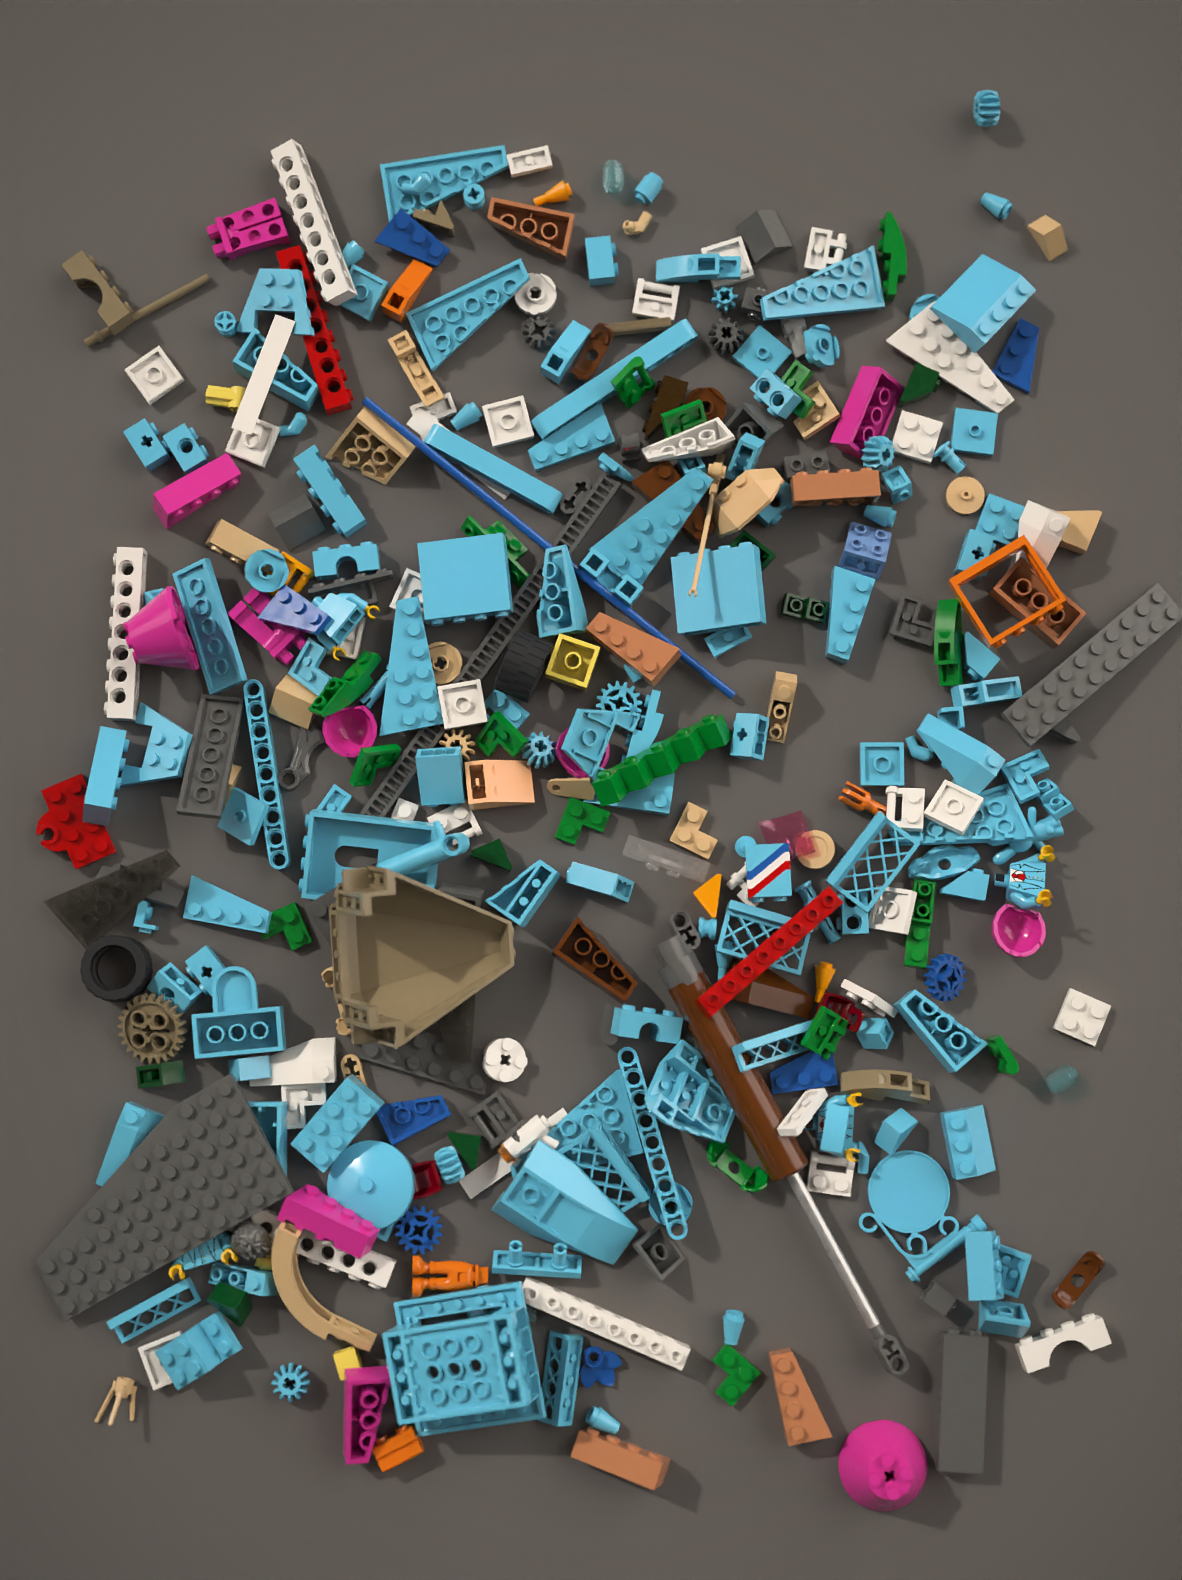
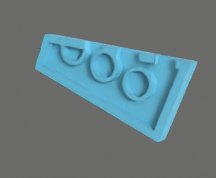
[183,875,272,934]

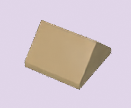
[268,674,318,730]

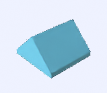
[978,1300,1031,1338]

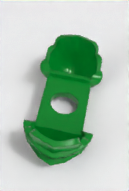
[706,1140,769,1193]

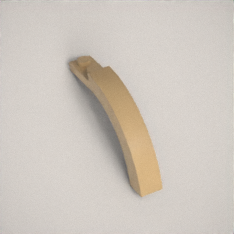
[271,1220,377,1352]

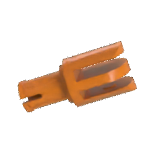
[838,781,887,815]

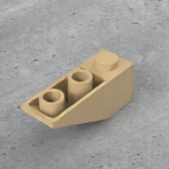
[766,671,797,743]

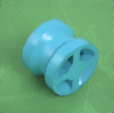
[463,184,485,210]
[214,311,238,337]
[697,917,717,940]

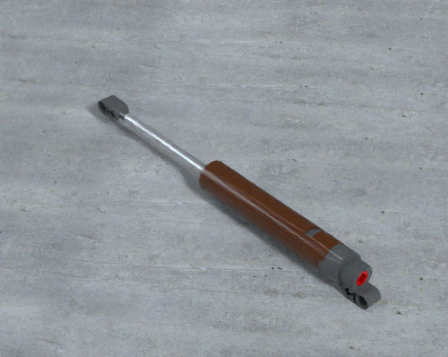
[653,911,909,1375]

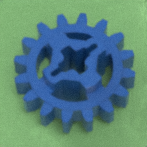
[924,953,967,1002]
[395,1205,443,1254]

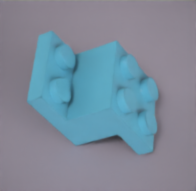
[155,1310,242,1390]

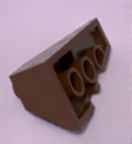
[731,958,814,1019]

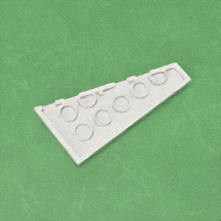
[885,301,1014,413]

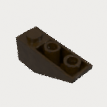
[642,375,689,441]

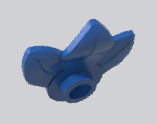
[580,1346,622,1388]

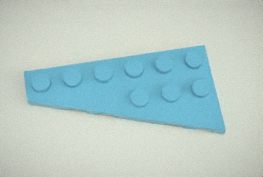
[380,145,508,222]
[760,245,885,321]
[406,258,530,372]
[588,467,714,586]
[379,596,444,737]

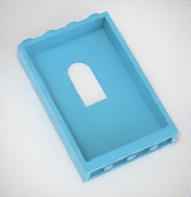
[298,809,443,899]

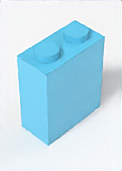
[415,746,466,807]

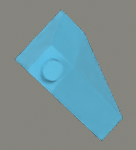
[916,713,1006,795]
[95,1101,165,1186]

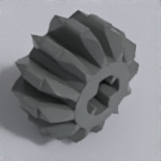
[708,317,744,355]

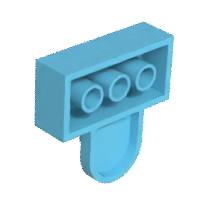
[191,966,287,1059]

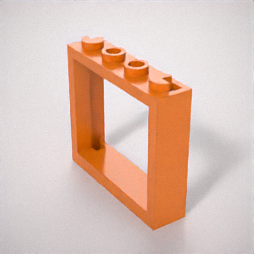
[948,535,1066,649]

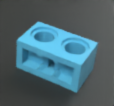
[750,368,802,419]
[836,890,869,935]

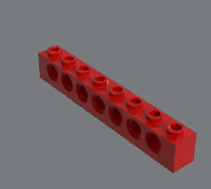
[276,245,354,416]
[694,886,843,1019]

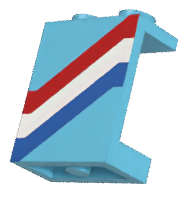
[744,843,792,903]

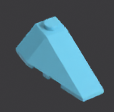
[536,545,588,638]
[583,773,675,816]

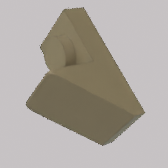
[412,201,455,237]

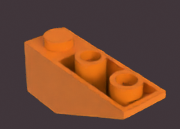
[381,259,433,323]

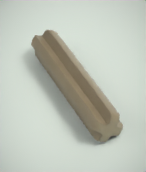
[609,317,672,336]

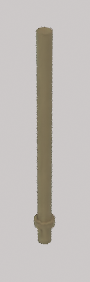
[84,274,211,347]

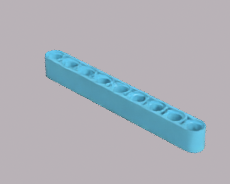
[531,319,699,440]
[243,679,291,871]
[618,1047,688,1240]

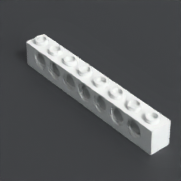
[271,139,357,306]
[104,547,147,721]
[228,1208,397,1289]
[522,1275,691,1370]

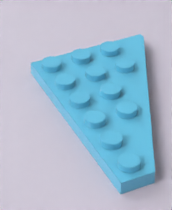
[510,1069,643,1179]

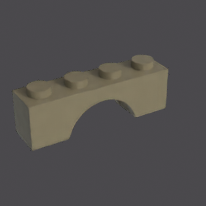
[62,250,135,336]

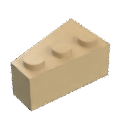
[205,519,279,574]

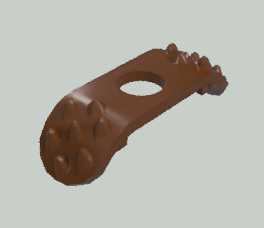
[569,323,613,381]
[1052,1251,1105,1310]

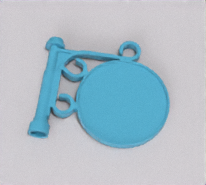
[858,1150,988,1283]

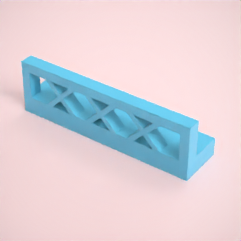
[731,1020,813,1073]
[106,1276,202,1343]
[538,1331,584,1427]

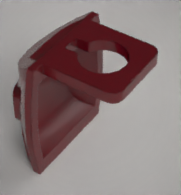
[814,992,865,1033]
[411,1160,444,1200]

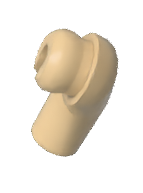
[623,211,652,235]

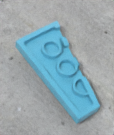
[528,402,615,472]

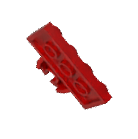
[36,773,117,870]

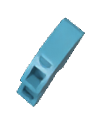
[656,253,741,282]
[621,689,664,763]

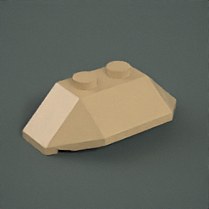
[711,468,784,538]

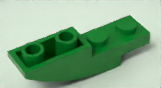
[877,211,907,302]
[934,598,963,686]
[308,649,382,717]
[903,879,936,970]

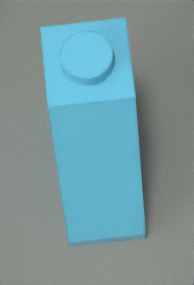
[566,861,635,903]

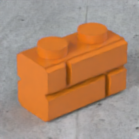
[372,1424,425,1473]

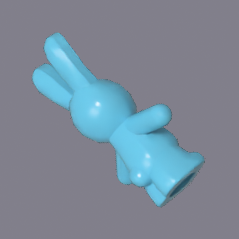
[988,807,1064,865]

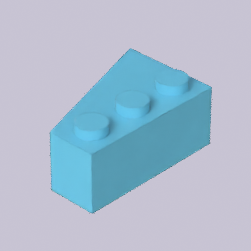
[485,860,561,929]
[965,1231,1004,1301]

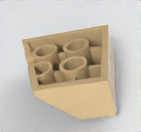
[325,406,416,485]

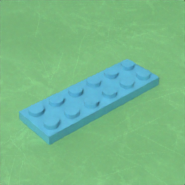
[173,558,248,695]

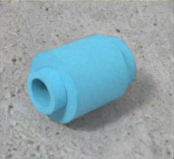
[634,172,663,205]

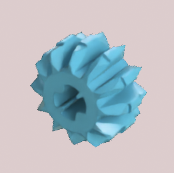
[973,90,1001,127]
[861,436,896,472]
[521,732,557,769]
[434,1146,465,1184]
[271,1362,310,1402]

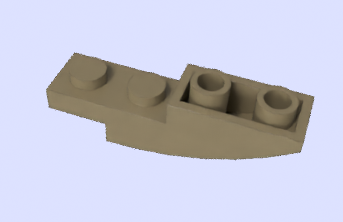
[840,1069,930,1105]

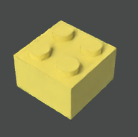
[545,633,600,691]

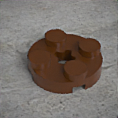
[685,387,726,427]

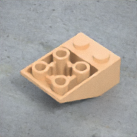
[464,760,535,810]

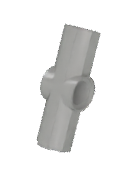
[781,317,807,360]

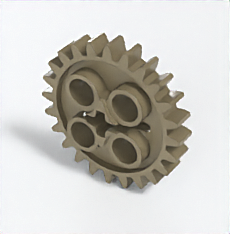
[117,993,188,1064]

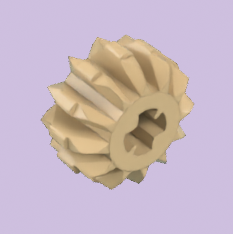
[439,729,475,762]

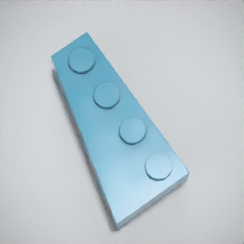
[293,444,367,538]
[893,989,988,1073]

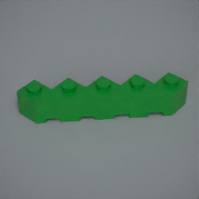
[591,714,732,807]

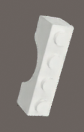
[1014,1313,1112,1373]

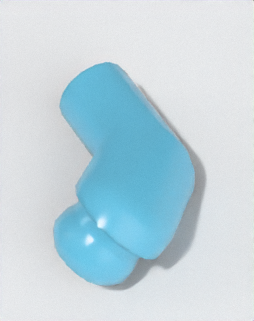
[852,1141,869,1174]

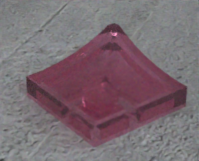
[759,810,816,861]

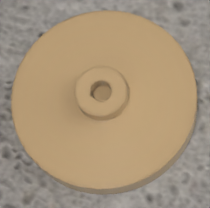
[946,476,985,515]
[796,830,836,870]

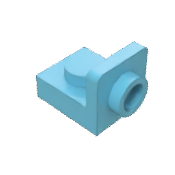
[881,465,913,504]
[133,900,159,934]

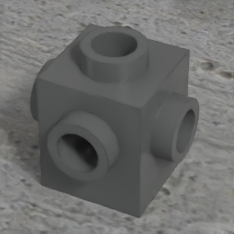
[740,287,770,321]

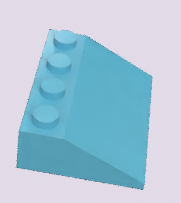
[930,254,1036,353]

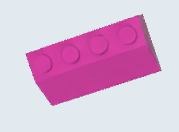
[830,366,904,461]

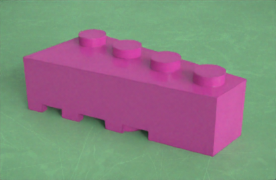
[153,453,241,529]
[276,1184,380,1259]
[343,1366,391,1465]

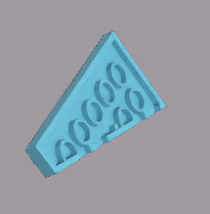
[887,783,1034,846]

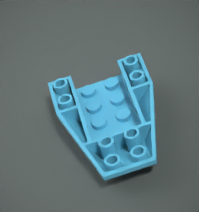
[491,1140,638,1265]

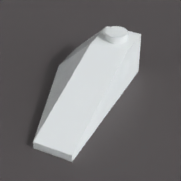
[640,417,735,462]
[1015,500,1070,569]
[249,1037,337,1087]

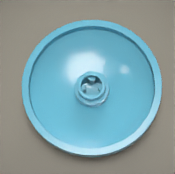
[327,1140,415,1229]

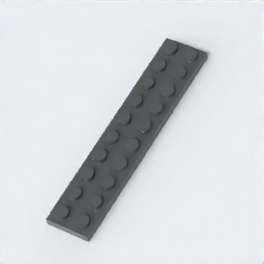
[1000,583,1182,748]

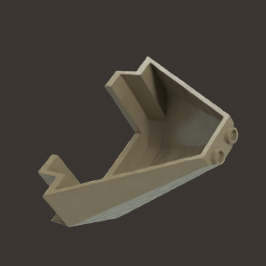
[329,866,516,1049]

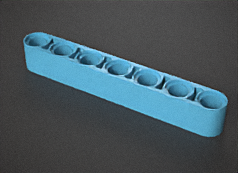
[424,424,563,514]

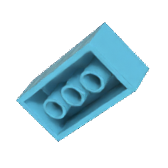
[290,1074,385,1173]

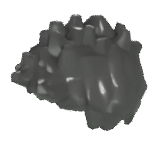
[231,1221,273,1260]

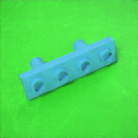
[492,1240,582,1279]

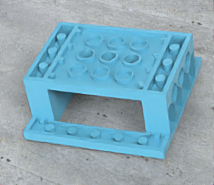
[382,1281,546,1437]

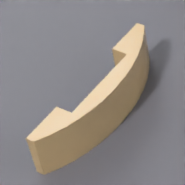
[388,330,445,408]

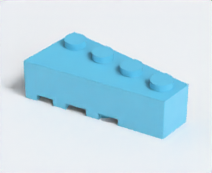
[232,327,319,412]
[825,566,875,664]
[82,726,130,826]

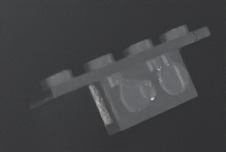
[622,835,710,883]

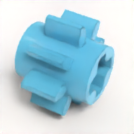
[711,285,738,313]

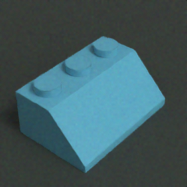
[939,1105,996,1180]

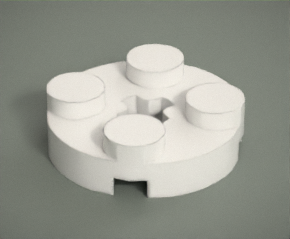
[514,273,557,317]
[482,1038,527,1082]

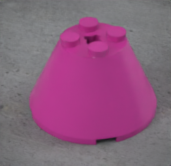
[123,586,199,670]
[838,1419,927,1512]

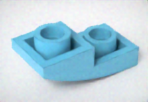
[1036,777,1074,821]
[820,1103,850,1155]

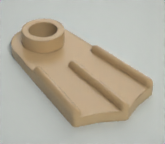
[547,778,595,800]

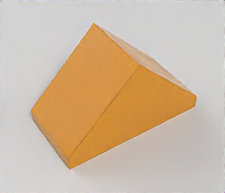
[692,874,722,918]

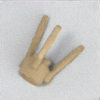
[95,1376,137,1426]

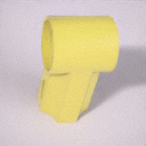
[205,385,246,412]

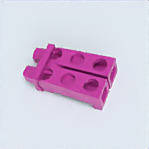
[206,198,291,261]
[227,588,307,666]

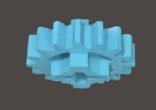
[596,681,642,728]

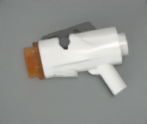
[497,1115,559,1164]

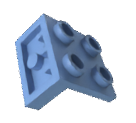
[838,522,892,580]

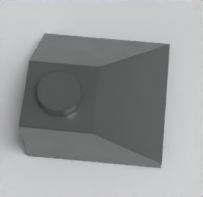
[725,402,784,449]

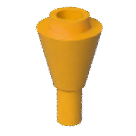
[533,180,573,206]
[814,961,836,1002]

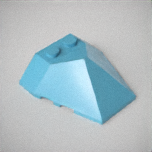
[644,1039,736,1144]

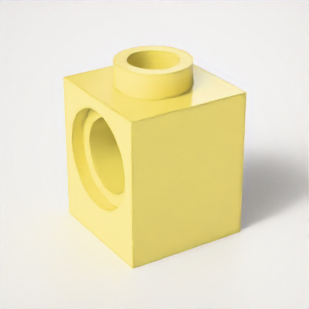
[333,1345,363,1381]

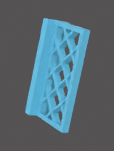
[825,811,921,913]
[716,900,813,976]
[557,1121,651,1213]

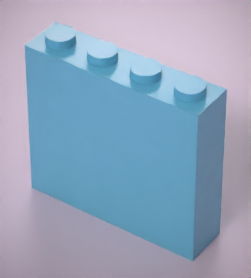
[417,533,513,626]
[671,542,767,636]

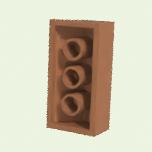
[988,557,1086,649]

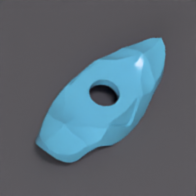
[908,844,981,880]

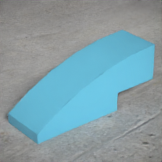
[950,676,1023,708]

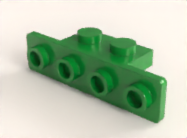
[461,516,529,588]

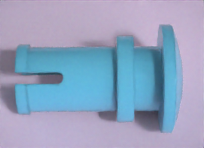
[933,441,966,475]

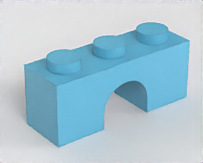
[312,542,381,581]
[580,548,644,608]
[610,1004,683,1044]

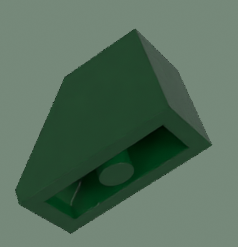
[897,362,941,408]
[136,1060,185,1089]

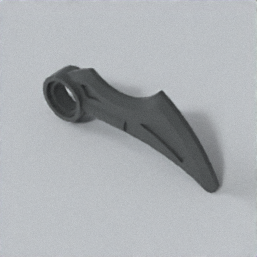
[278,719,325,791]

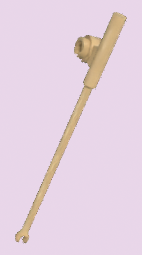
[688,453,726,598]

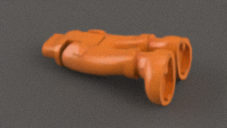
[412,1256,488,1298]

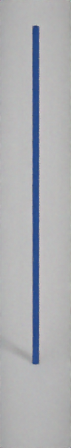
[362,397,736,699]

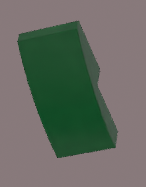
[780,592,830,624]

